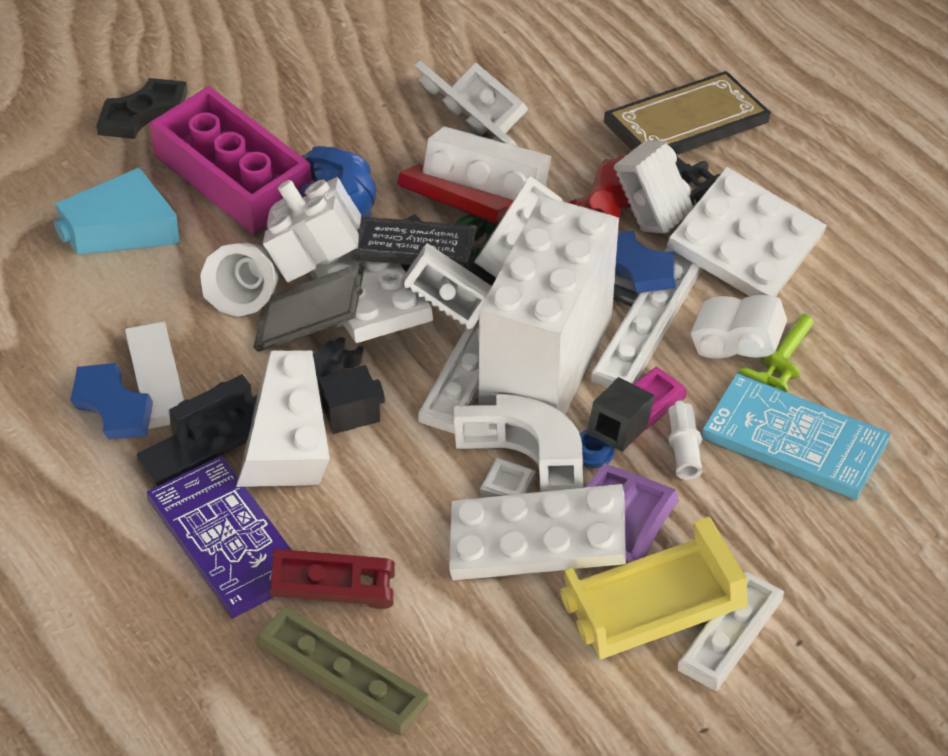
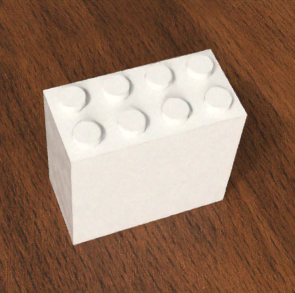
[479,195,619,414]

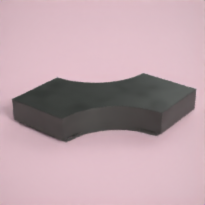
[96,78,188,139]

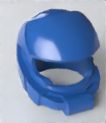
[299,146,376,224]

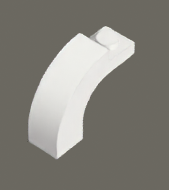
[454,394,583,492]

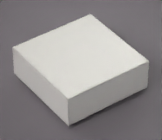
[480,458,536,498]

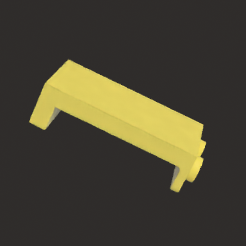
[560,516,748,660]

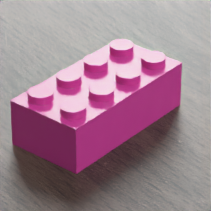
[150,86,312,235]

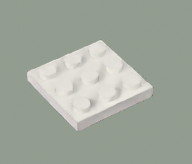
[667,167,827,297]

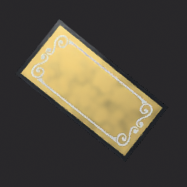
[603,71,771,155]

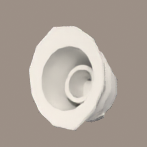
[200,243,280,317]

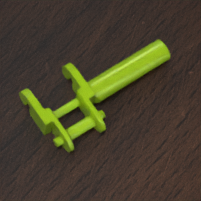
[737,314,814,392]

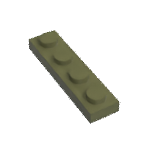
[257,606,428,736]

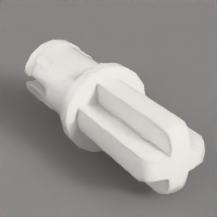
[668,400,703,480]

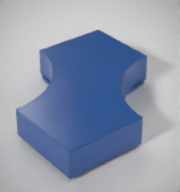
[615,231,676,293]
[70,363,153,439]

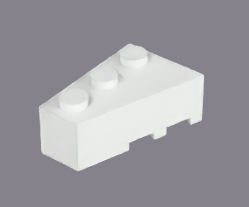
[236,351,330,487]

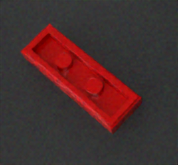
[397,164,513,223]

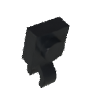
[313,337,364,389]

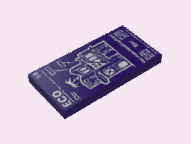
[147,456,292,619]

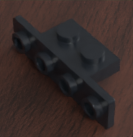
[136,374,258,486]

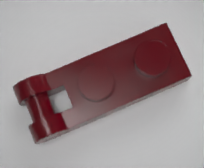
[270,549,395,609]

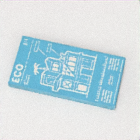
[702,373,890,500]

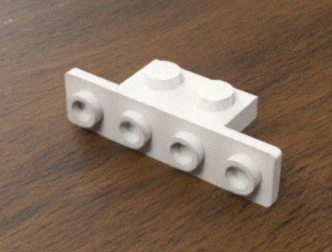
[414,60,529,147]

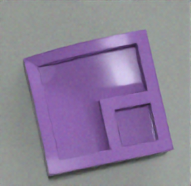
[585,463,679,565]

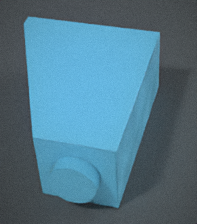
[54,168,180,255]

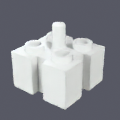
[263,177,361,283]

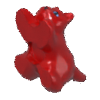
[569,155,632,225]

